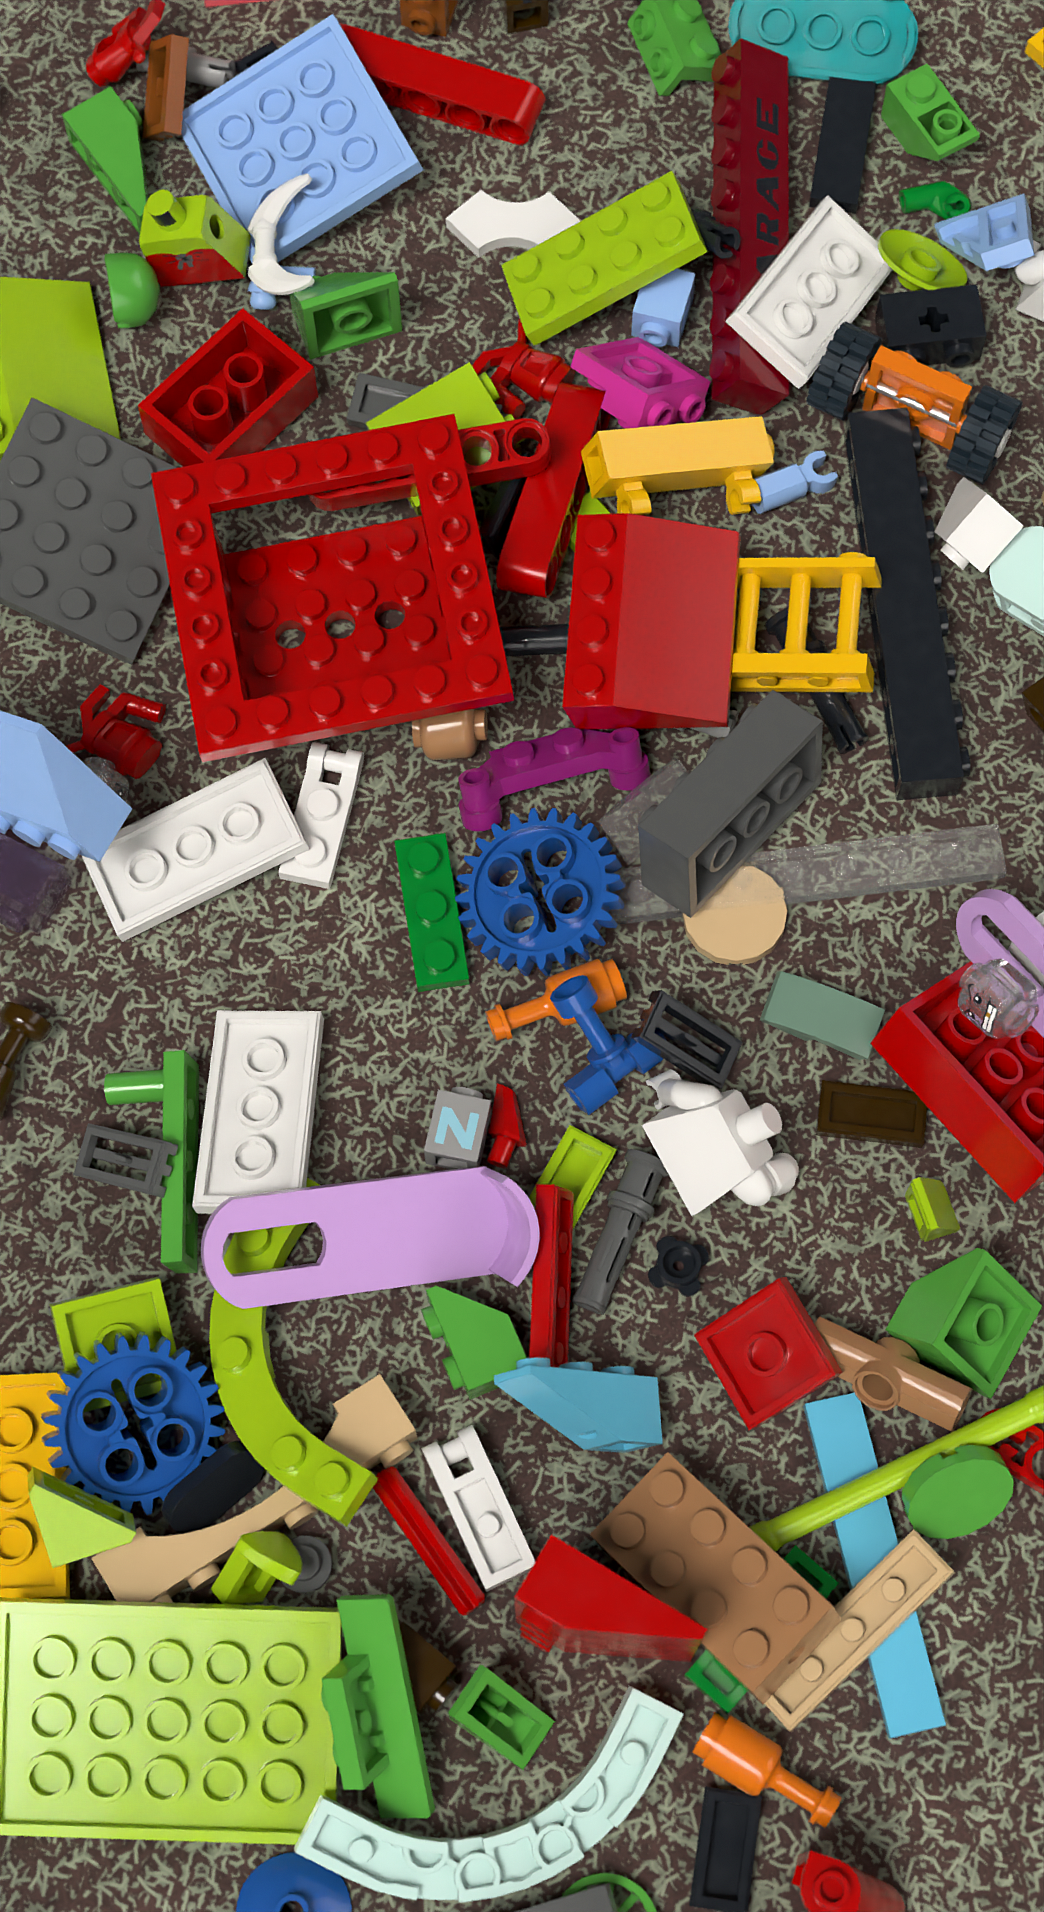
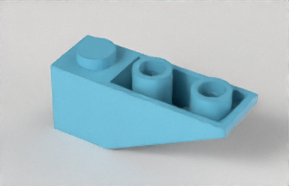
[494,1358,663,1453]

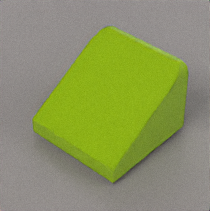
[905,1177,960,1242]

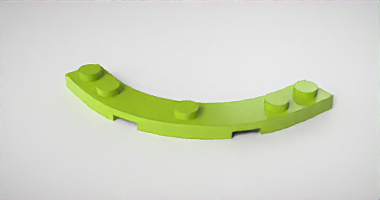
[209,1178,378,1527]

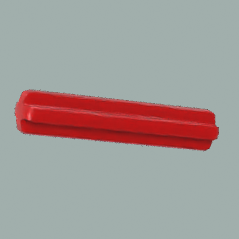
[373,1466,485,1616]

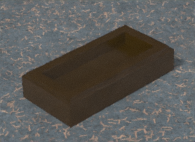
[815,1080,927,1148]

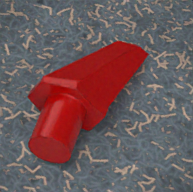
[487,1083,526,1169]

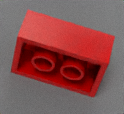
[137,308,318,467]

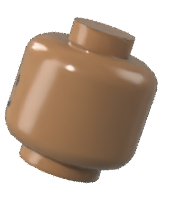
[412,708,488,760]

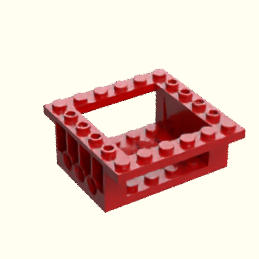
[151,413,514,762]

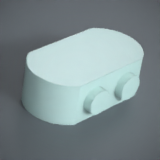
[989,526,1044,636]

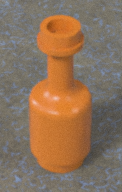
[485,958,627,1041]
[692,1712,842,1828]

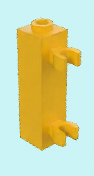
[581,416,774,515]

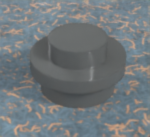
[280,1536,332,1594]

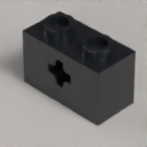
[875,284,987,367]

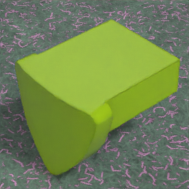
[211,1531,302,1604]

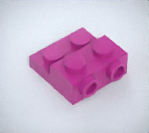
[570,337,711,429]

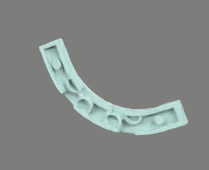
[294,1686,684,1902]

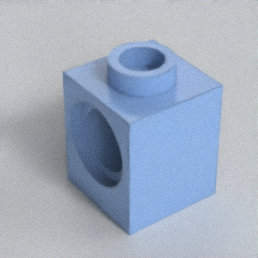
[631,269,695,347]

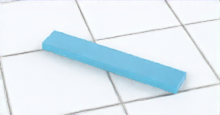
[803,1392,946,1739]

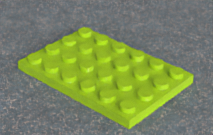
[0,1597,343,1845]

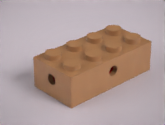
[589,1452,841,1705]

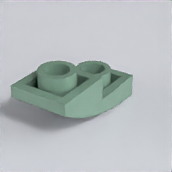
[760,971,885,1060]

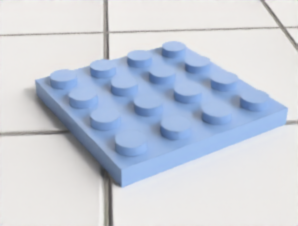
[181,14,424,264]

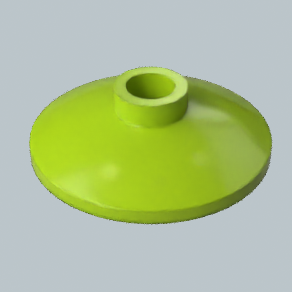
[877,229,967,291]

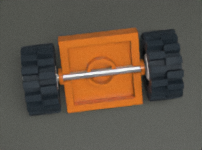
[806,321,1022,485]

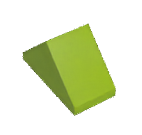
[27,1467,136,1568]

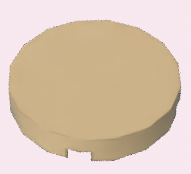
[682,864,787,965]

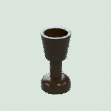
[0,1001,52,1120]

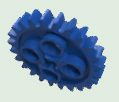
[455,808,626,976]
[41,1332,225,1515]

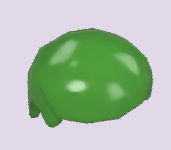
[104,253,160,328]

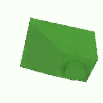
[289,272,402,360]
[885,1248,1042,1399]

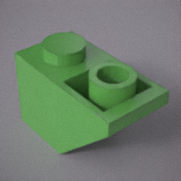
[881,63,980,161]
[421,1286,527,1400]

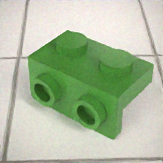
[628,0,721,96]

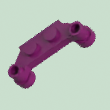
[458,727,651,831]

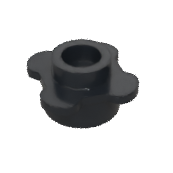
[648,1236,709,1297]

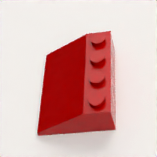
[562,513,740,730]
[870,961,1044,1203]
[514,1534,708,1662]

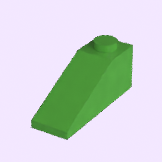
[62,86,149,235]

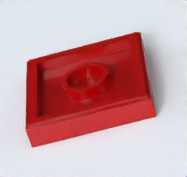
[694,1277,843,1430]

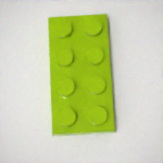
[501,171,708,346]

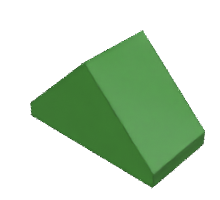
[448,1664,555,1770]

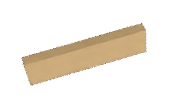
[765,1530,955,1732]

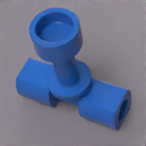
[550,975,667,1115]

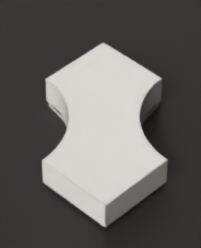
[446,190,581,258]

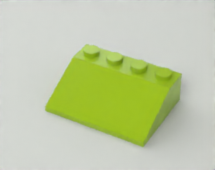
[0,277,121,461]

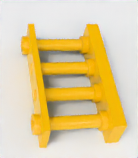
[731,552,882,692]

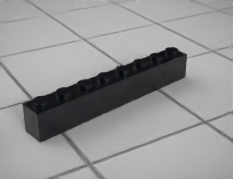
[844,408,970,801]

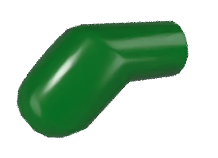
[899,181,971,220]

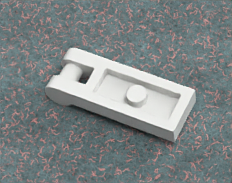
[278,742,364,889]
[421,1425,535,1592]

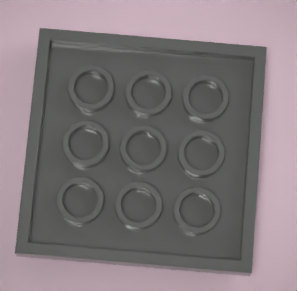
[0,397,177,665]

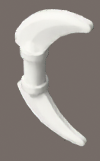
[247,174,315,295]

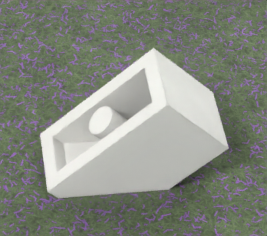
[935,477,1024,573]

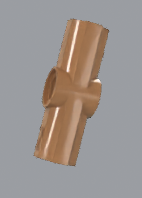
[814,1316,973,1432]

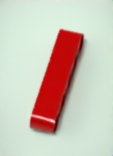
[339,23,546,145]
[496,382,611,598]
[308,418,551,511]

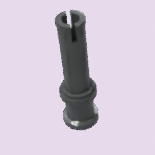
[572,1149,669,1315]

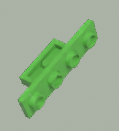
[321,1594,435,1818]

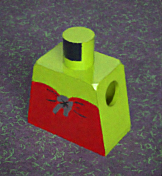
[139,190,251,286]

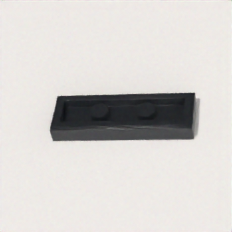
[809,76,876,214]

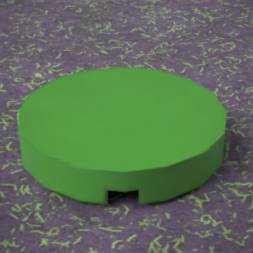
[902,1445,1014,1539]

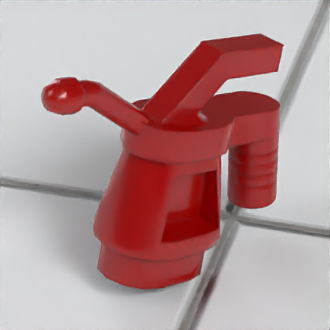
[86,0,165,87]
[472,319,576,419]
[66,684,166,779]

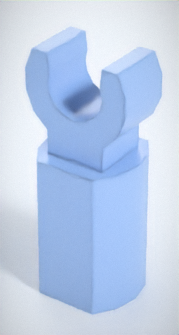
[752,451,838,514]

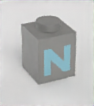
[424,1087,492,1170]

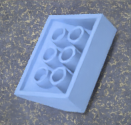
[0,711,133,862]

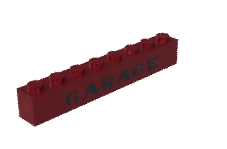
[709,38,789,415]

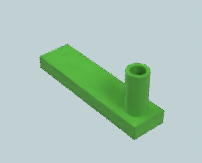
[104,1050,199,1273]

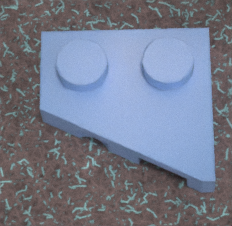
[934,193,1034,271]

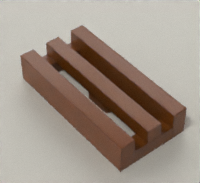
[143,34,189,141]

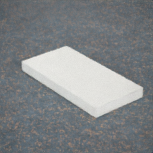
[725,195,892,389]
[82,758,309,942]
[192,1010,324,1214]

